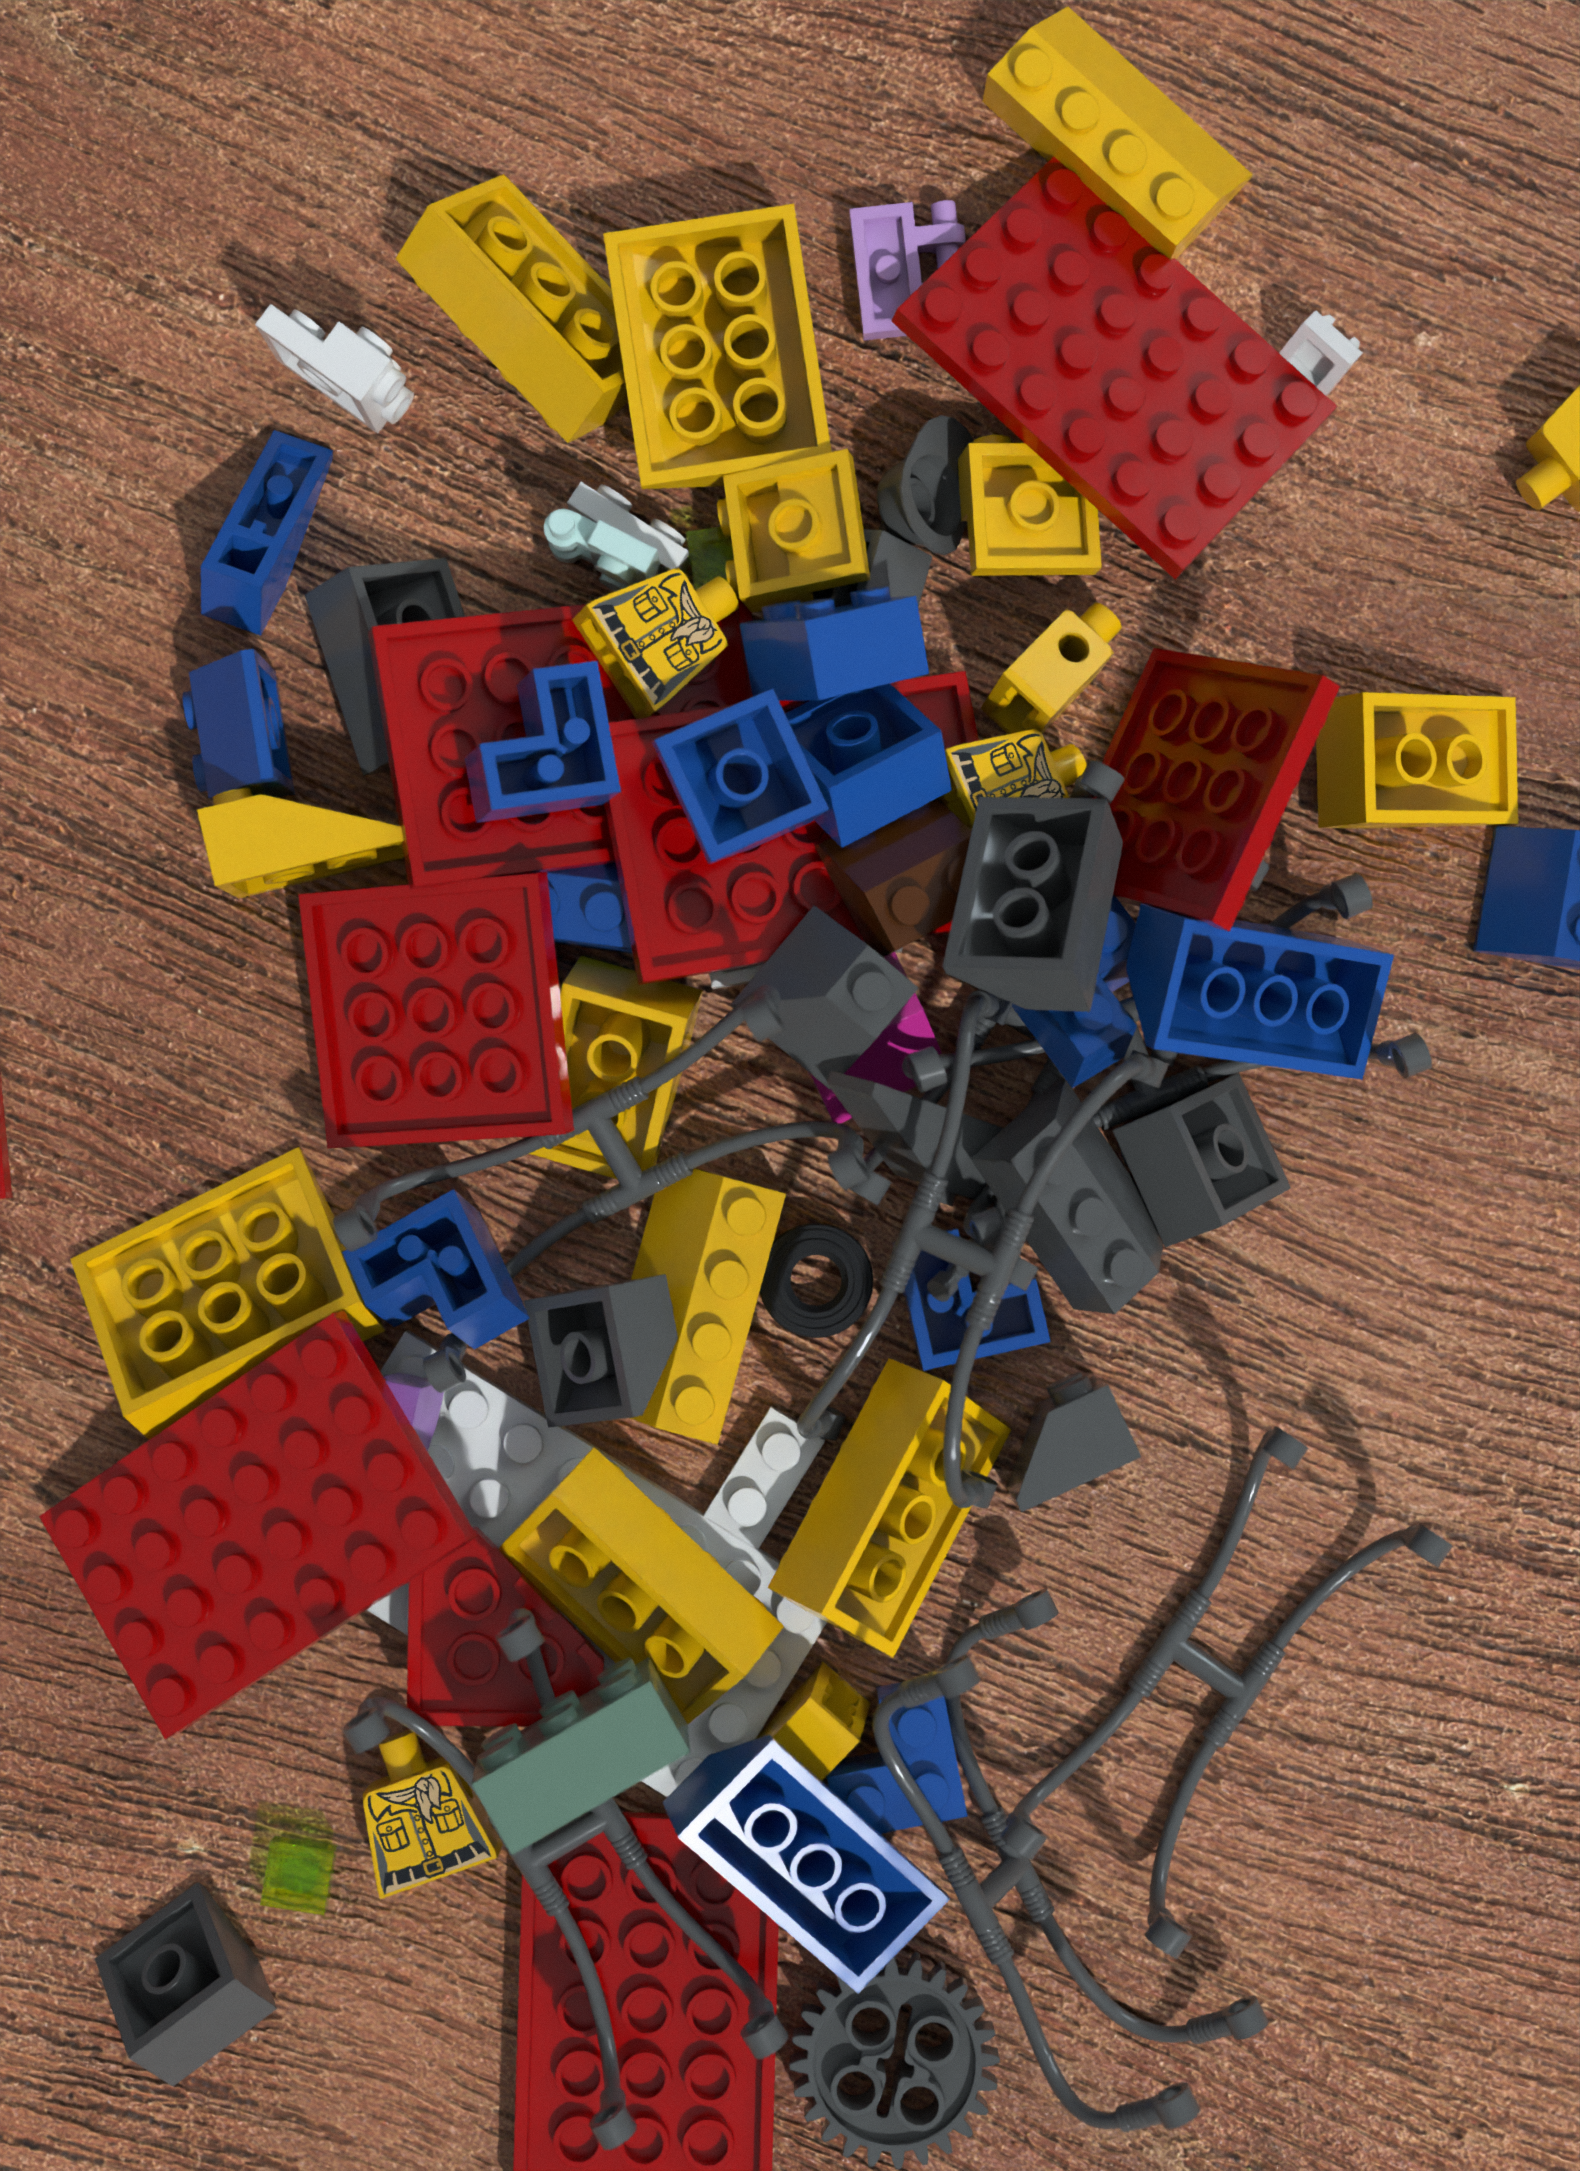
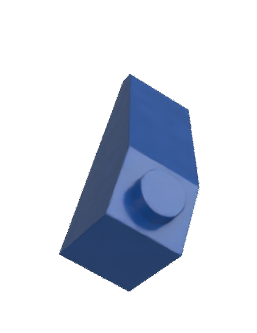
[200,430,333,635]

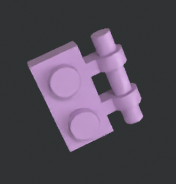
[849,200,966,341]

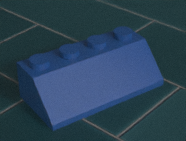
[1126,903,1394,1080]
[662,1735,950,1993]

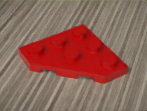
[407,1527,605,1727]

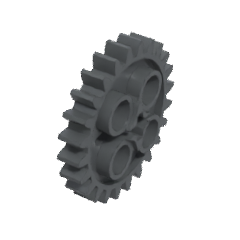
[790,1952,1000,2170]

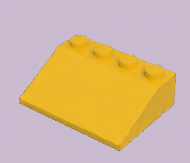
[603,204,832,489]
[70,1147,385,1440]

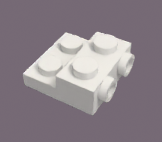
[255,304,414,434]

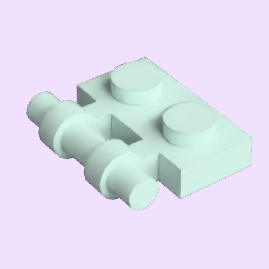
[544,508,662,592]

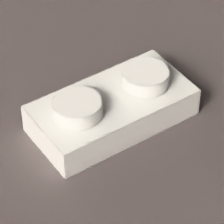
[567,482,690,573]
[704,1406,825,1550]

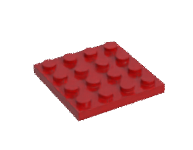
[1094,648,1340,932]
[298,872,574,1149]

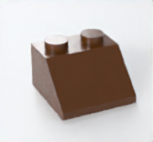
[814,798,972,957]

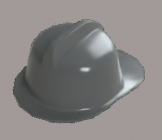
[876,415,974,555]

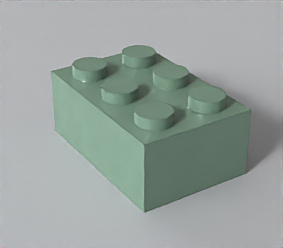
[471,1657,690,1855]

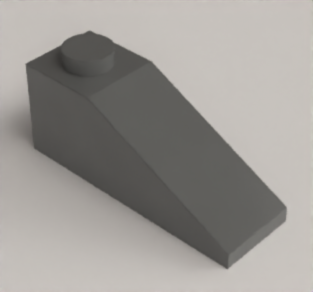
[827,1071,1004,1206]

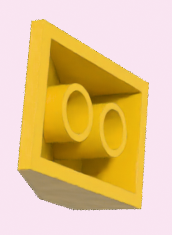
[1316,692,1518,828]
[197,788,405,898]
[529,956,703,1179]

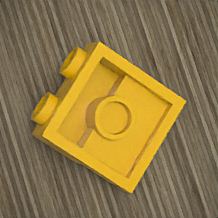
[958,435,1102,576]
[717,449,871,613]

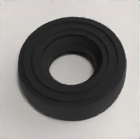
[760,1223,873,1338]

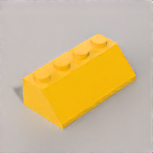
[982,6,1253,260]
[395,174,628,443]
[630,1168,786,1445]
[767,1358,1011,1658]
[499,1447,784,1725]

